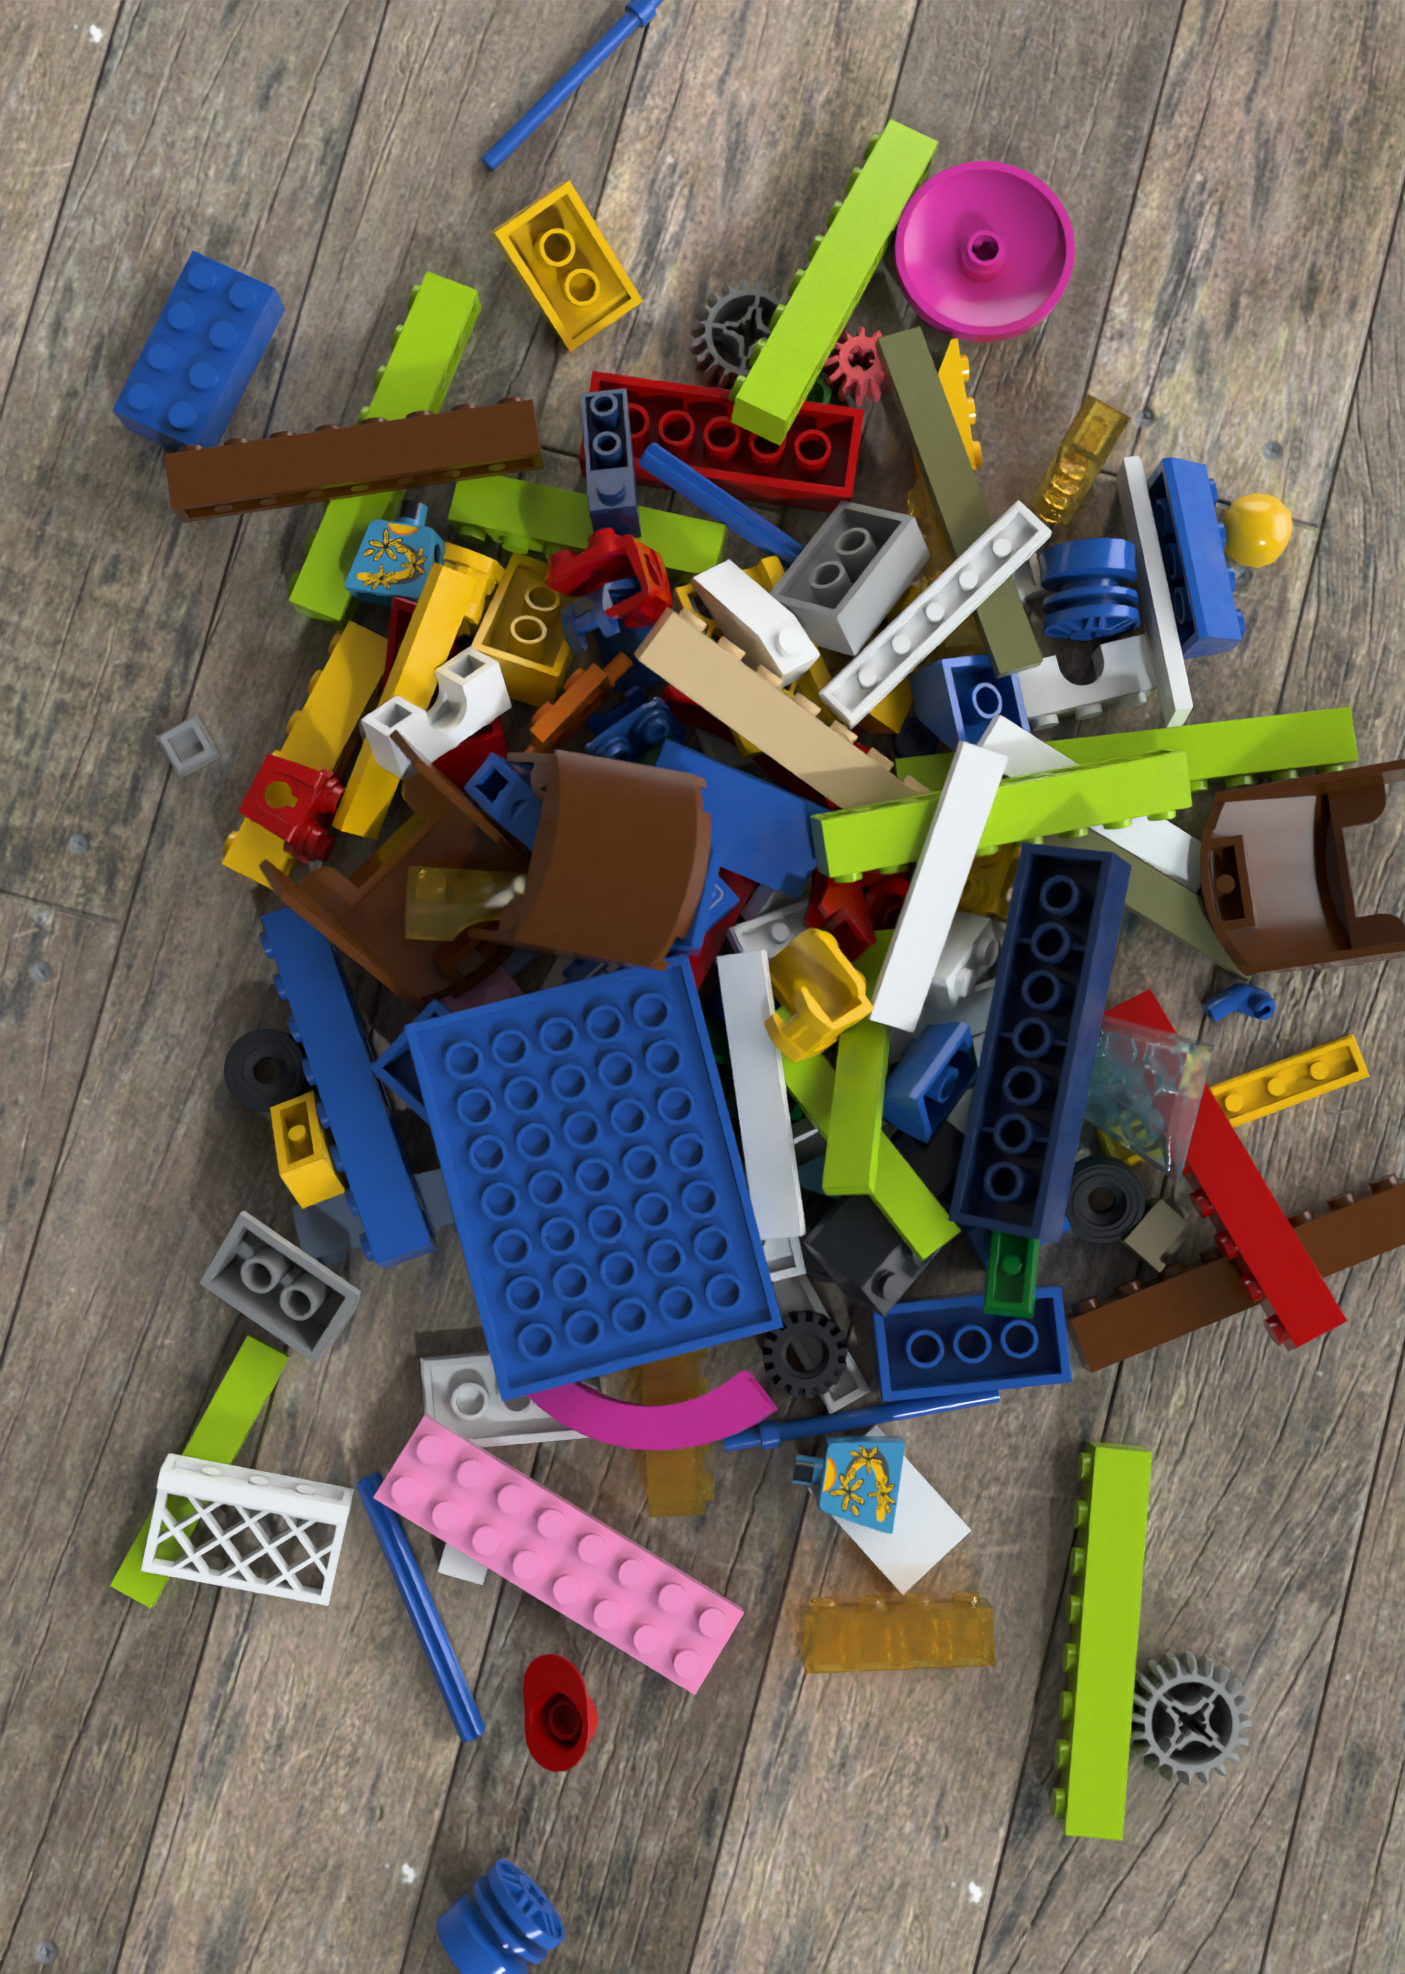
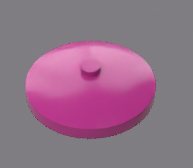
[893,161,1075,342]

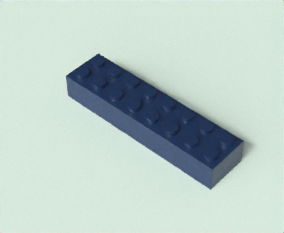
[948,843,1132,1244]

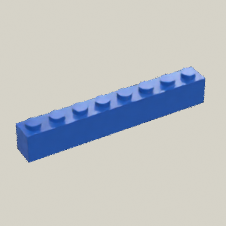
[259,906,439,1269]

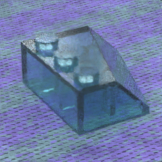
[1084,1015,1214,1183]

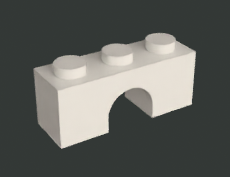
[1018,634,1158,731]
[361,647,512,781]

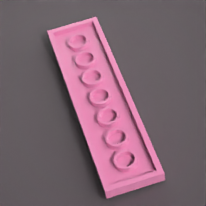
[373,1413,744,1695]

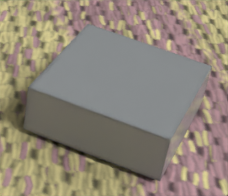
[156,715,221,779]

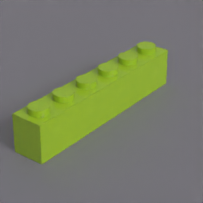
[447,475,728,587]

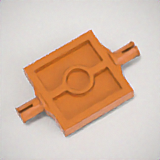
[523,651,633,773]

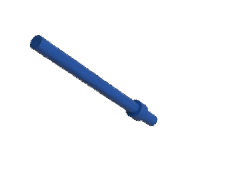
[480,0,664,172]
[723,1390,1000,1452]

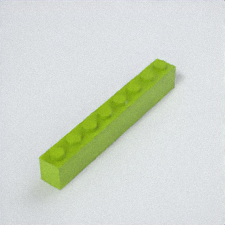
[729,119,938,446]
[287,271,482,631]
[810,747,1192,883]
[1051,1441,1152,1841]

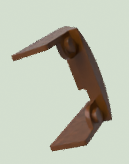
[259,729,531,1013]
[467,749,711,972]
[1200,759,1405,976]

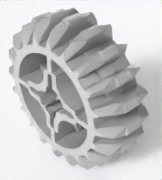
[689,278,791,390]
[1130,1650,1253,1786]

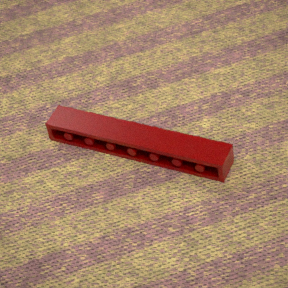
[1098,989,1348,1351]

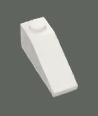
[690,559,820,690]

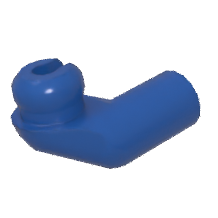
[1202,983,1276,1023]

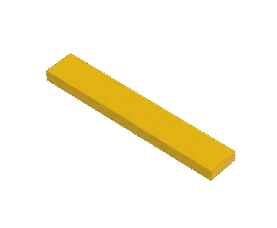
[332,562,478,840]
[1094,1033,1370,1167]

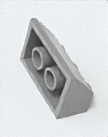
[769,500,931,657]
[199,1211,362,1364]

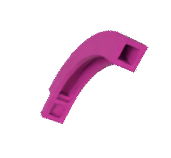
[527,1371,778,1450]

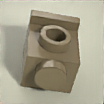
[1117,1197,1190,1272]

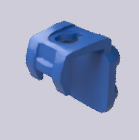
[561,577,665,695]
[585,685,686,763]

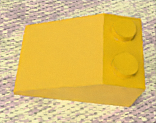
[488,180,643,352]
[471,553,582,708]

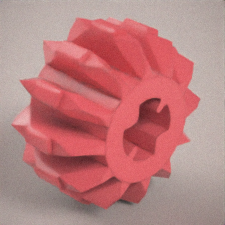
[821,325,891,408]

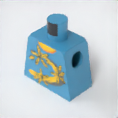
[344,500,445,607]
[792,1435,905,1534]

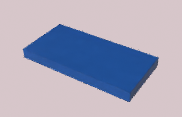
[652,738,834,900]

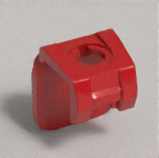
[544,528,673,629]
[237,753,346,863]

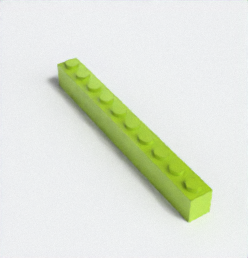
[891,707,1359,794]

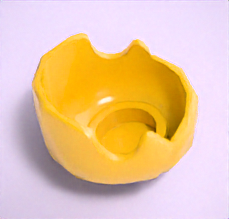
[1222,493,1292,568]

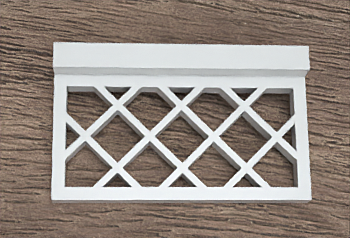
[141,1453,354,1606]

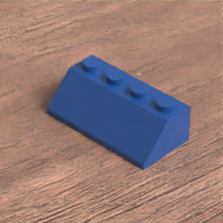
[1146,457,1245,660]

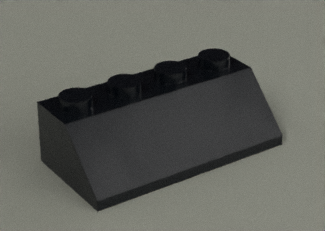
[803,1120,965,1317]

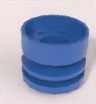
[1039,538,1141,641]
[436,1858,565,1974]

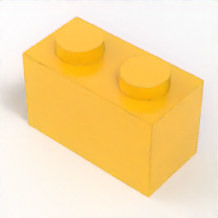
[270,1091,346,1209]

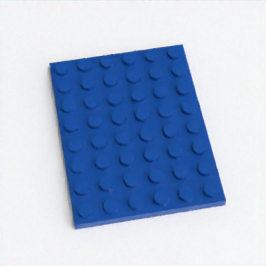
[404,953,783,1401]

